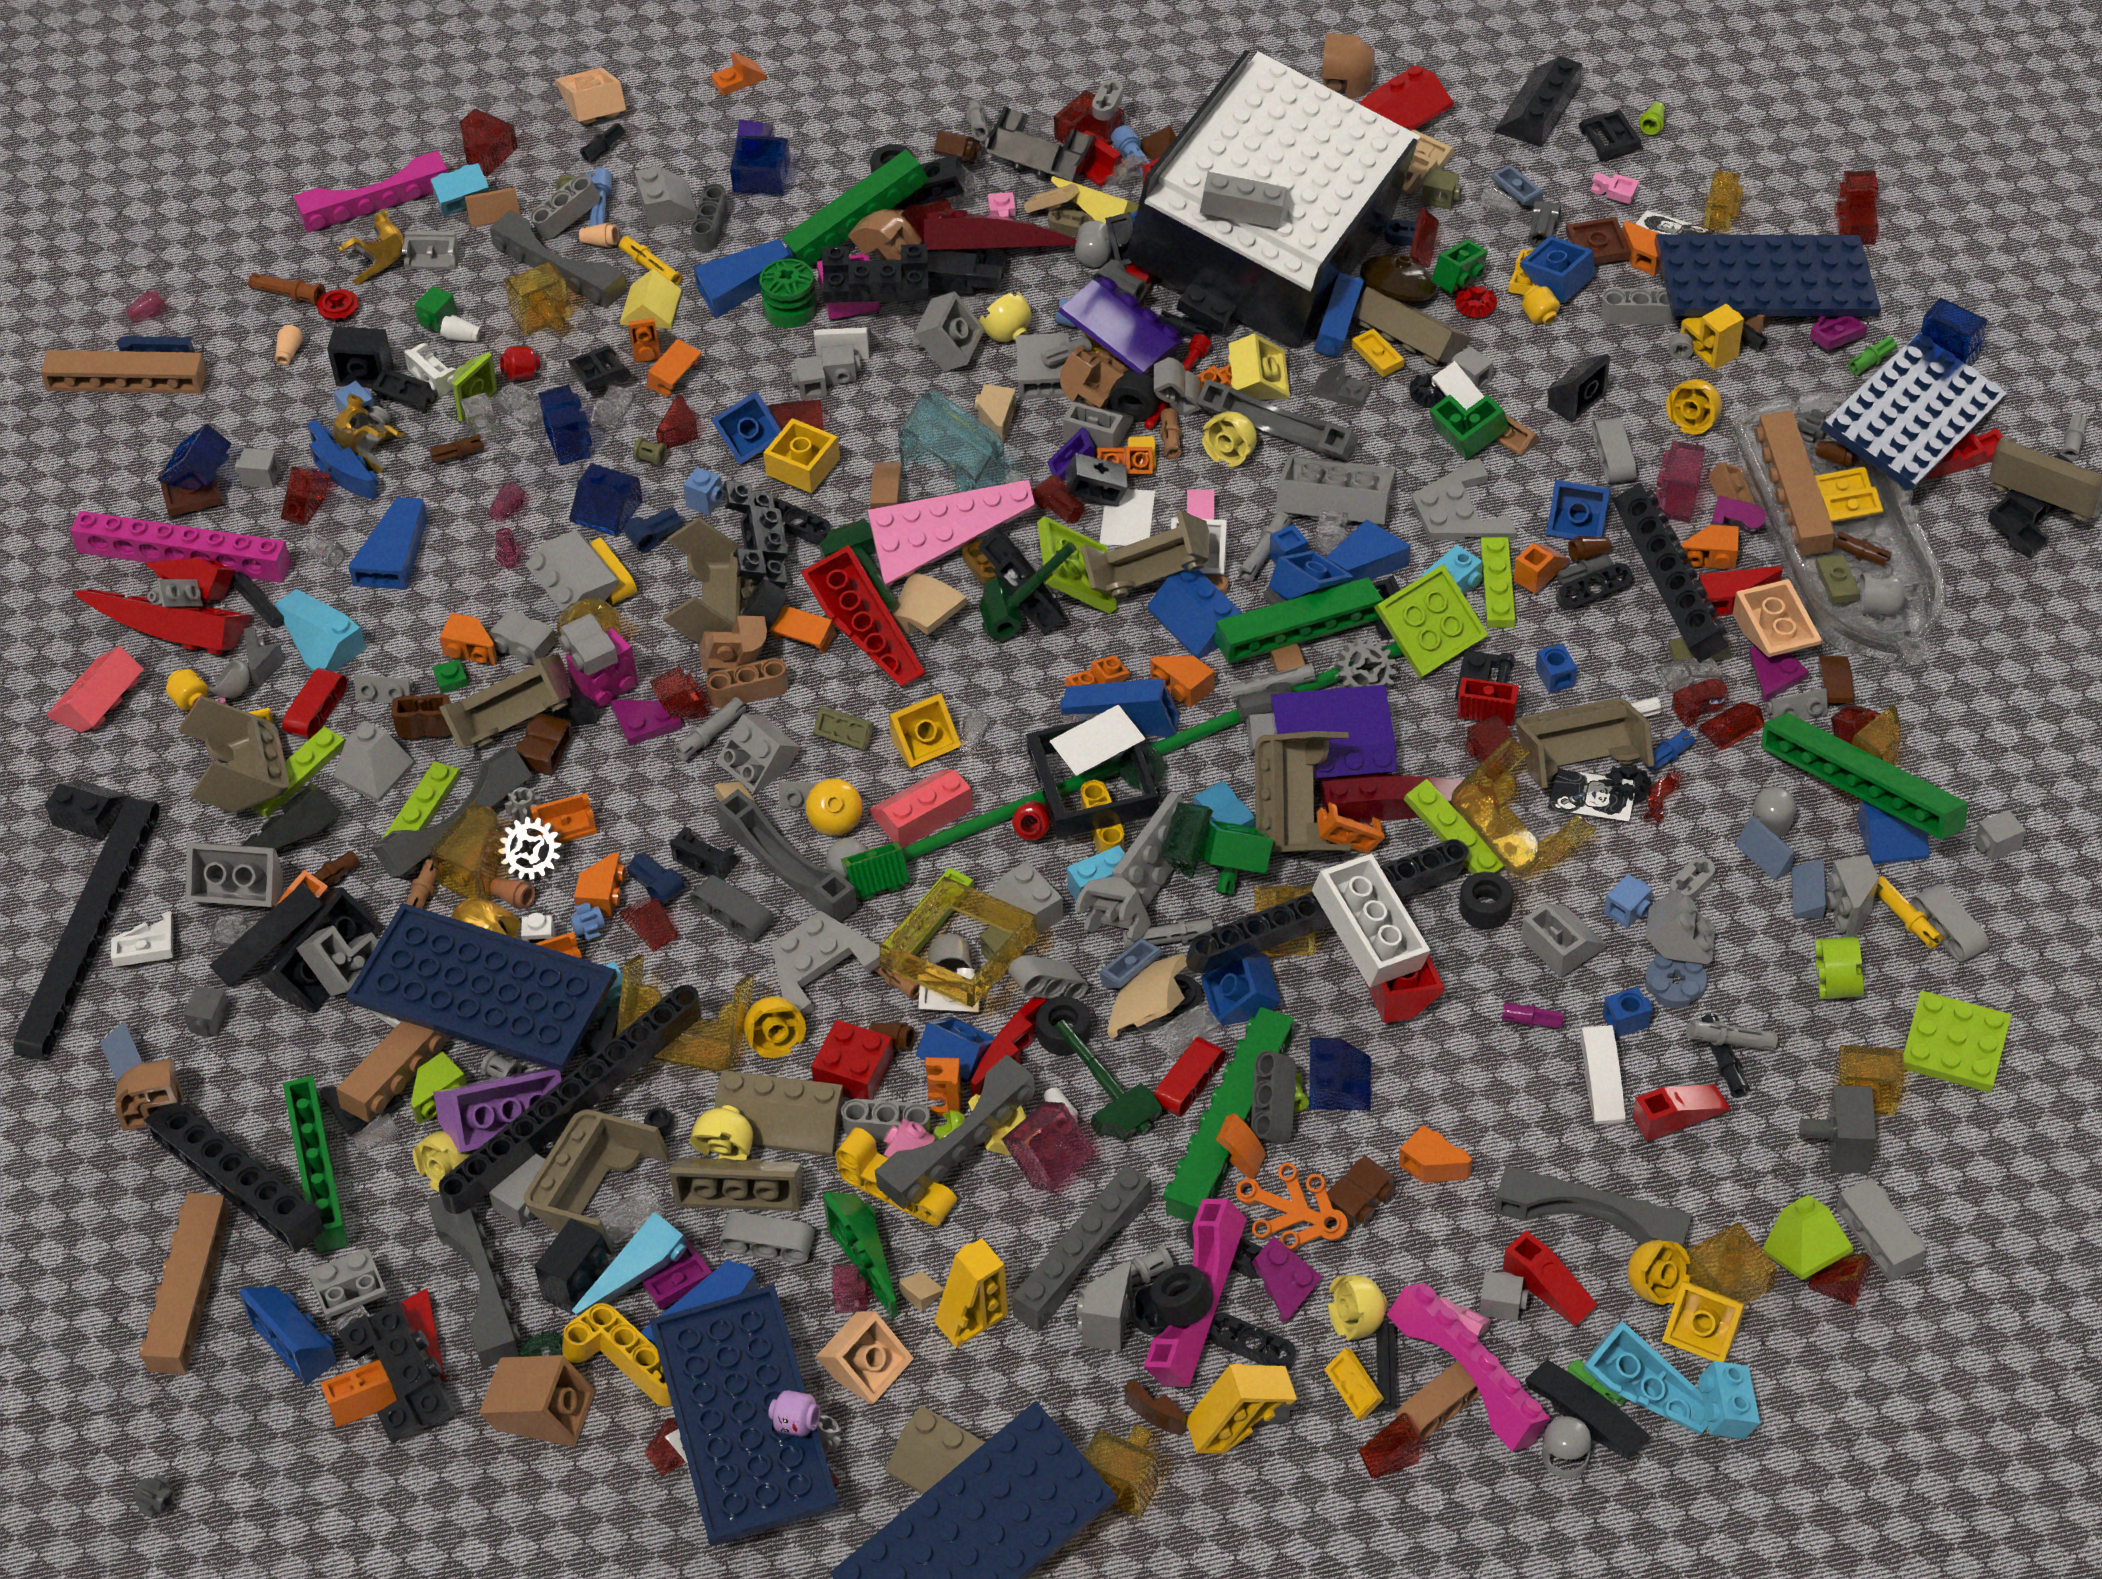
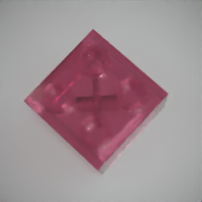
[1656,441,1705,523]
[1001,1101,1095,1191]

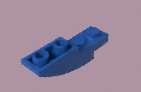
[307,419,379,500]

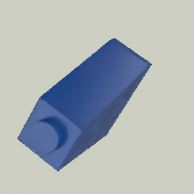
[1313,272,1364,358]
[1325,519,1411,583]

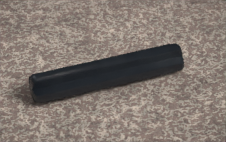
[230,572,284,628]
[1376,1321,1397,1412]

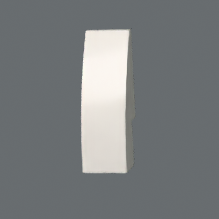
[1580,1025,1626,1125]

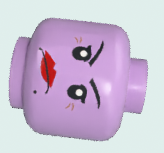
[769,1390,820,1437]

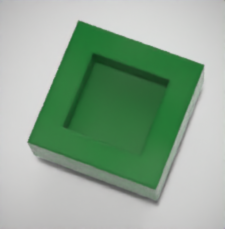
[432,659,468,694]

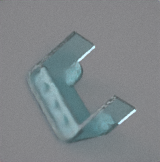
[898,388,1006,492]

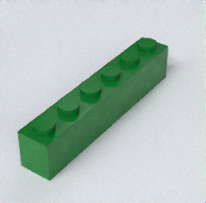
[782,149,929,266]
[1214,577,1383,664]
[283,1075,349,1253]

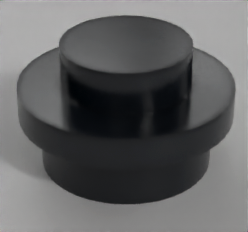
[644,1107,675,1137]

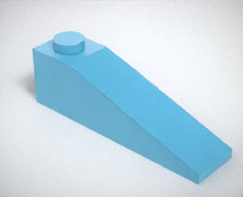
[275,589,366,672]
[571,1212,688,1316]
[1583,1321,1708,1434]

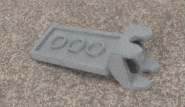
[1075,792,1197,940]

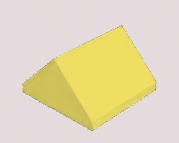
[620,268,682,329]

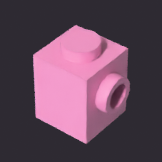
[883,1118,935,1158]

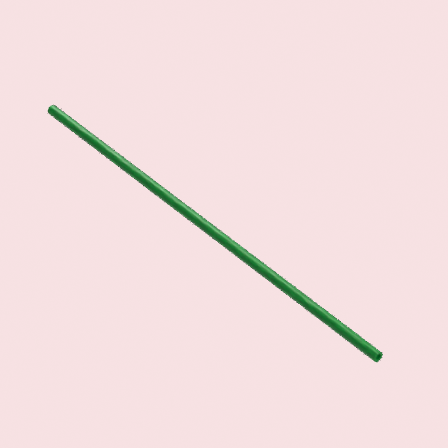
[902,610,1478,862]

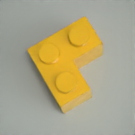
[1680,304,1744,370]

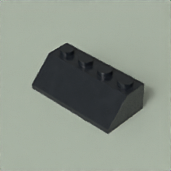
[1495,56,1582,147]
[257,887,383,1013]

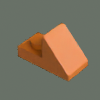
[711,51,767,96]

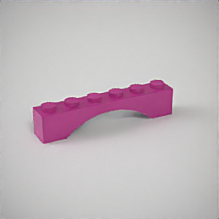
[293,150,448,233]
[1143,1199,1247,1387]
[1386,1283,1551,1452]

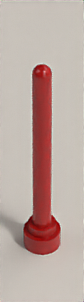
[1144,334,1212,430]

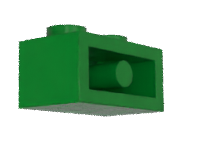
[1431,239,1488,293]

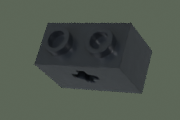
[1065,453,1128,507]

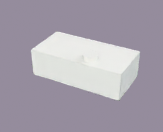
[1312,853,1431,987]

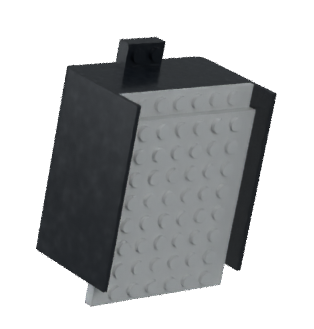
[1127,50,1420,348]

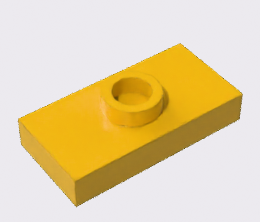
[1324,1348,1384,1420]

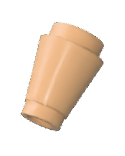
[579,222,619,248]
[275,325,303,365]

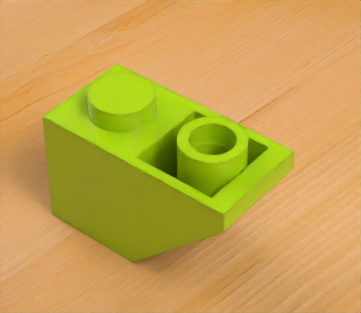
[411,1051,467,1125]

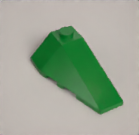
[823,1192,898,1319]

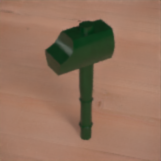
[819,519,897,609]
[979,542,1076,642]
[1055,1019,1162,1141]

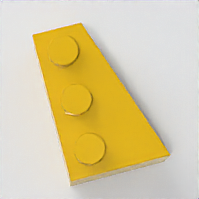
[934,1238,1008,1348]
[1186,1363,1297,1454]

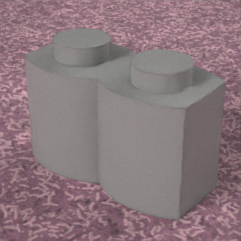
[1154,357,1201,416]
[489,610,557,665]
[558,613,618,676]

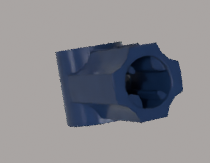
[623,507,682,553]
[627,853,686,907]

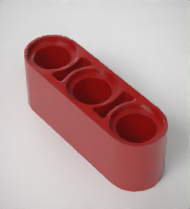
[282,667,347,739]
[1154,1036,1226,1117]

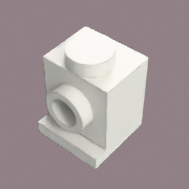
[521,913,557,943]

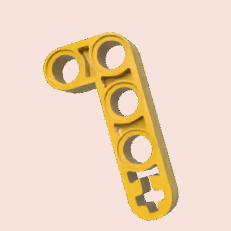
[835,1127,957,1226]
[562,1303,672,1407]

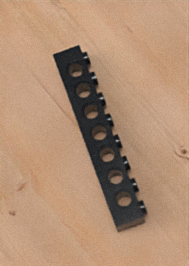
[1612,482,1729,663]
[143,1101,325,1254]

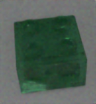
[1160,802,1213,878]

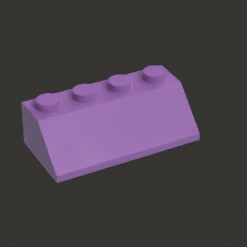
[433,1069,562,1153]

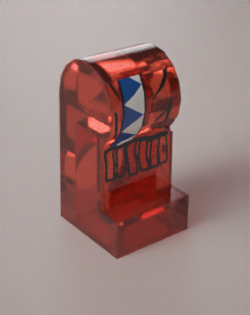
[1671,678,1727,728]

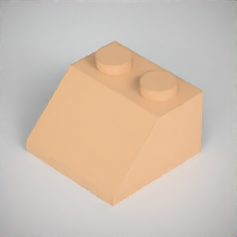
[816,1311,914,1404]

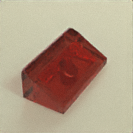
[1410,208,1439,268]
[768,399,824,431]
[1699,701,1764,750]

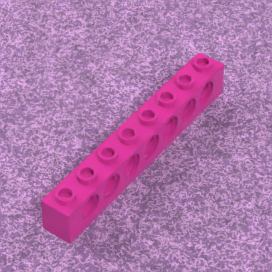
[70,511,291,583]

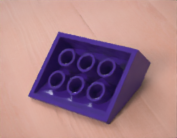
[1058,277,1184,375]
[1270,684,1397,778]

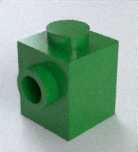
[414,286,457,332]

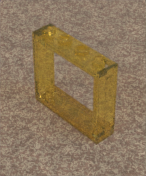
[880,876,1038,1008]

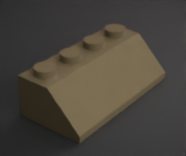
[1353,287,1472,364]
[714,1070,845,1157]
[669,1157,804,1211]
[886,1405,985,1495]

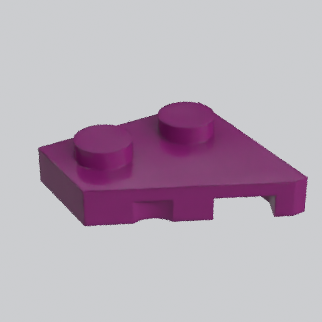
[1809,316,1868,350]
[1749,645,1809,702]
[610,700,682,746]
[643,1234,712,1310]
[1252,1236,1322,1324]

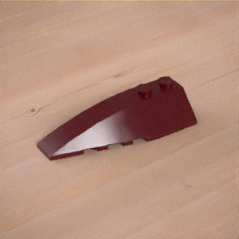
[917,210,1076,250]
[1318,773,1499,823]

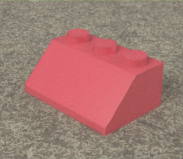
[46,645,144,733]
[868,770,973,848]

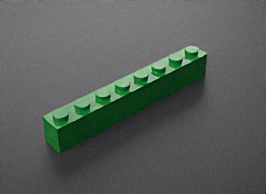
[1761,713,1969,840]
[1163,1006,1294,1222]

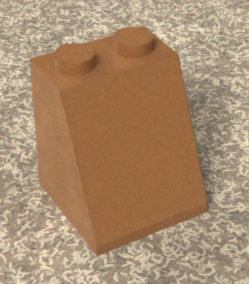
[479,1355,596,1446]

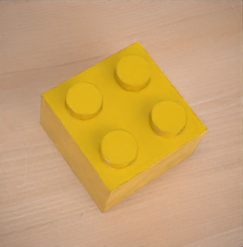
[763,418,840,494]

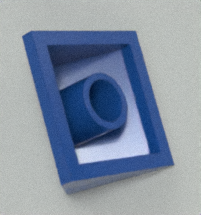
[711,391,782,464]

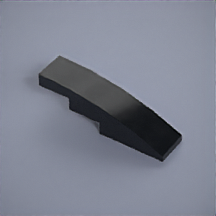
[977,527,1065,635]
[209,882,323,988]
[1525,1359,1650,1459]

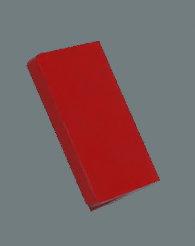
[1080,130,1122,187]

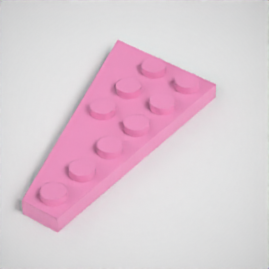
[868,480,1035,587]

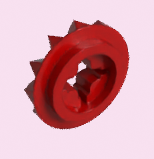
[1455,284,1497,318]
[317,289,359,323]

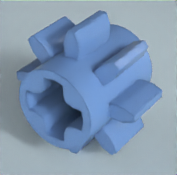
[570,902,605,940]

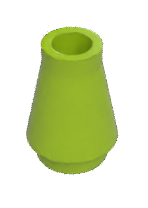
[1639,102,1665,135]

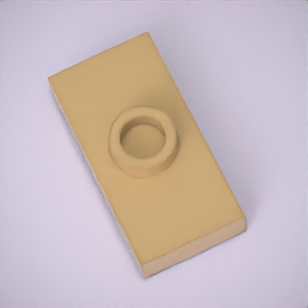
[1023,183,1079,213]

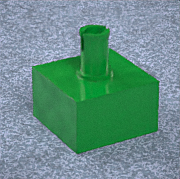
[1196,818,1274,894]

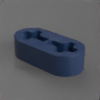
[1384,220,1434,248]

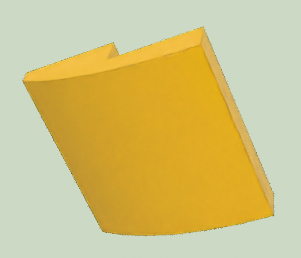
[1815,467,1883,523]

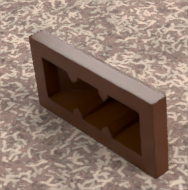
[1140,126,1176,161]

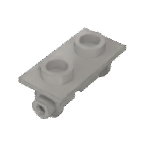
[147,579,203,607]
[354,674,415,703]
[1766,688,1828,720]
[779,781,817,809]

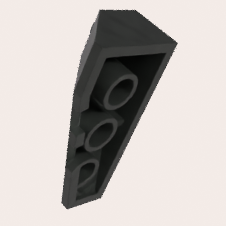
[240,783,340,849]

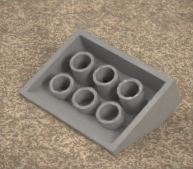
[1276,455,1396,526]

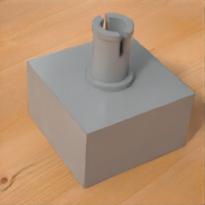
[912,291,984,371]

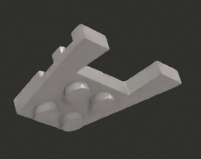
[1411,458,1517,541]
[771,911,890,1017]

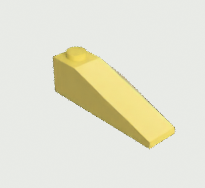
[1051,176,1139,223]

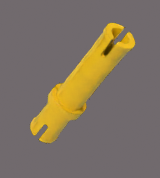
[619,235,682,286]
[1875,876,1943,949]

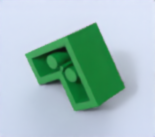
[1429,395,1509,460]

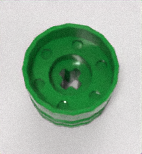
[760,259,817,328]

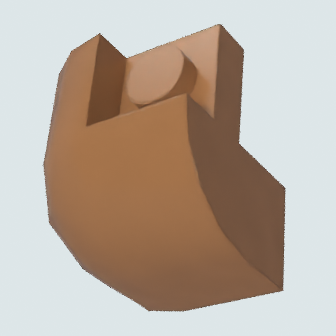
[1322,33,1375,99]
[848,209,922,260]
[1060,345,1131,408]
[698,616,767,673]
[115,1058,183,1131]

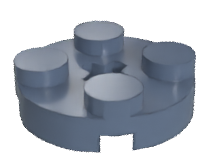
[1645,953,1707,1008]

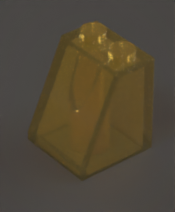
[430,801,504,901]

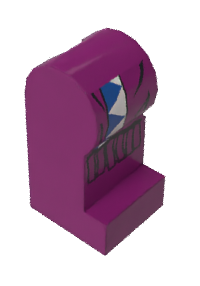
[1711,495,1766,534]

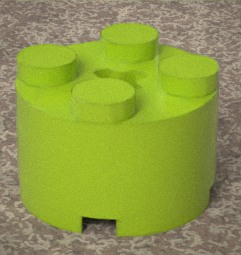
[1815,936,1864,1000]

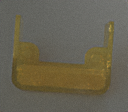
[1451,737,1597,876]
[616,954,754,1071]

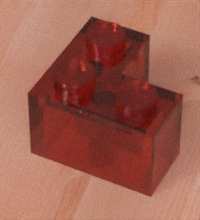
[1053,90,1125,145]
[459,108,518,177]
[1834,171,1879,245]

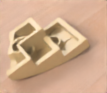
[1402,129,1455,195]
[891,573,967,635]
[1107,953,1187,1039]

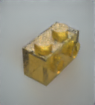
[1703,170,1744,231]

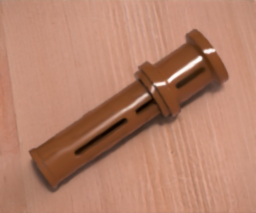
[248,272,326,306]

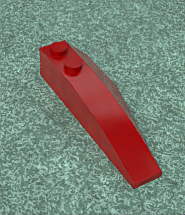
[1358,65,1454,131]
[801,545,926,688]
[75,589,251,654]
[1363,955,1444,1023]

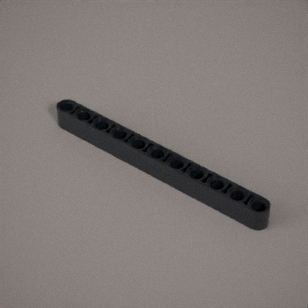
[13,797,160,1060]
[1186,839,1469,974]
[438,984,702,1214]

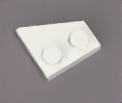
[111,911,173,967]

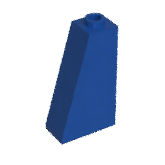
[693,238,793,318]
[349,497,428,590]
[1060,678,1180,737]
[641,1259,758,1348]

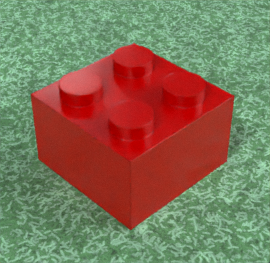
[811,1019,894,1100]

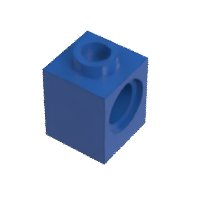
[1270,524,1308,564]
[1535,644,1577,694]
[1602,987,1653,1038]

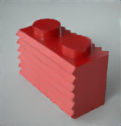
[1457,677,1519,726]

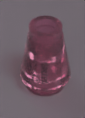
[125,289,166,322]
[487,482,526,522]
[495,528,522,568]

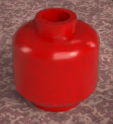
[500,346,540,381]
[1012,800,1052,841]

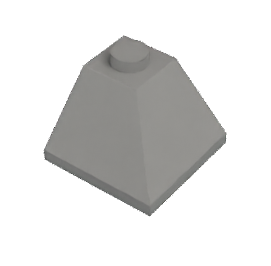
[333,720,415,803]

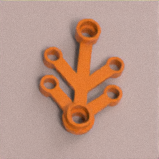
[1235,1162,1348,1252]

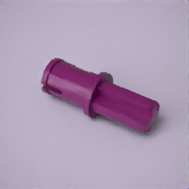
[1502,1001,1564,1028]

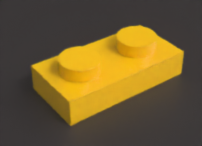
[1352,328,1404,377]

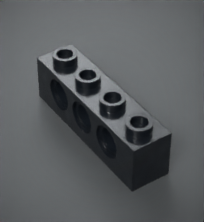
[893,155,965,210]

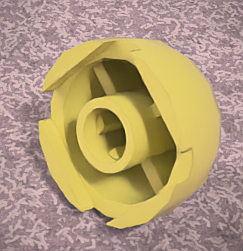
[979,292,1032,342]
[1202,411,1257,467]
[689,1105,753,1161]
[413,1131,473,1192]
[1328,1275,1388,1341]

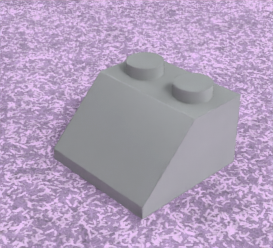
[635,167,696,227]
[981,861,1064,943]
[1076,1262,1132,1351]

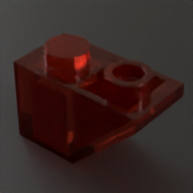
[280,466,330,525]
[650,665,709,718]
[1831,704,1896,750]
[1465,715,1512,785]

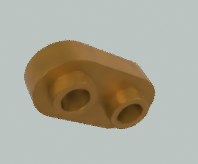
[962,539,997,584]

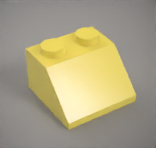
[1228,333,1290,400]

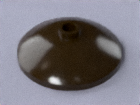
[1360,254,1437,301]

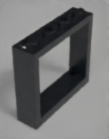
[1026,710,1163,839]

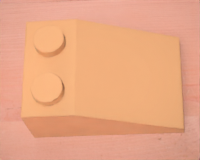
[555,67,626,124]
[1733,579,1822,657]

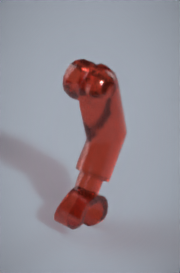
[1643,770,1683,826]

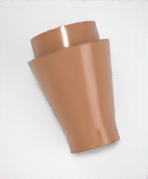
[490,877,535,909]

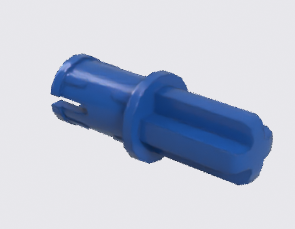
[1645,729,1695,771]

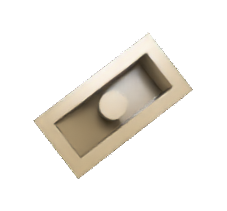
[974,384,1016,445]

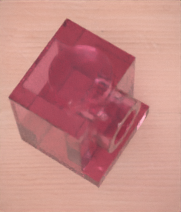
[832,1265,867,1313]

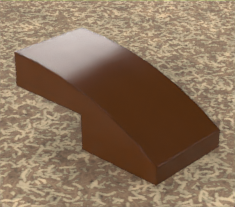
[1818,656,1854,703]
[1124,1379,1186,1436]

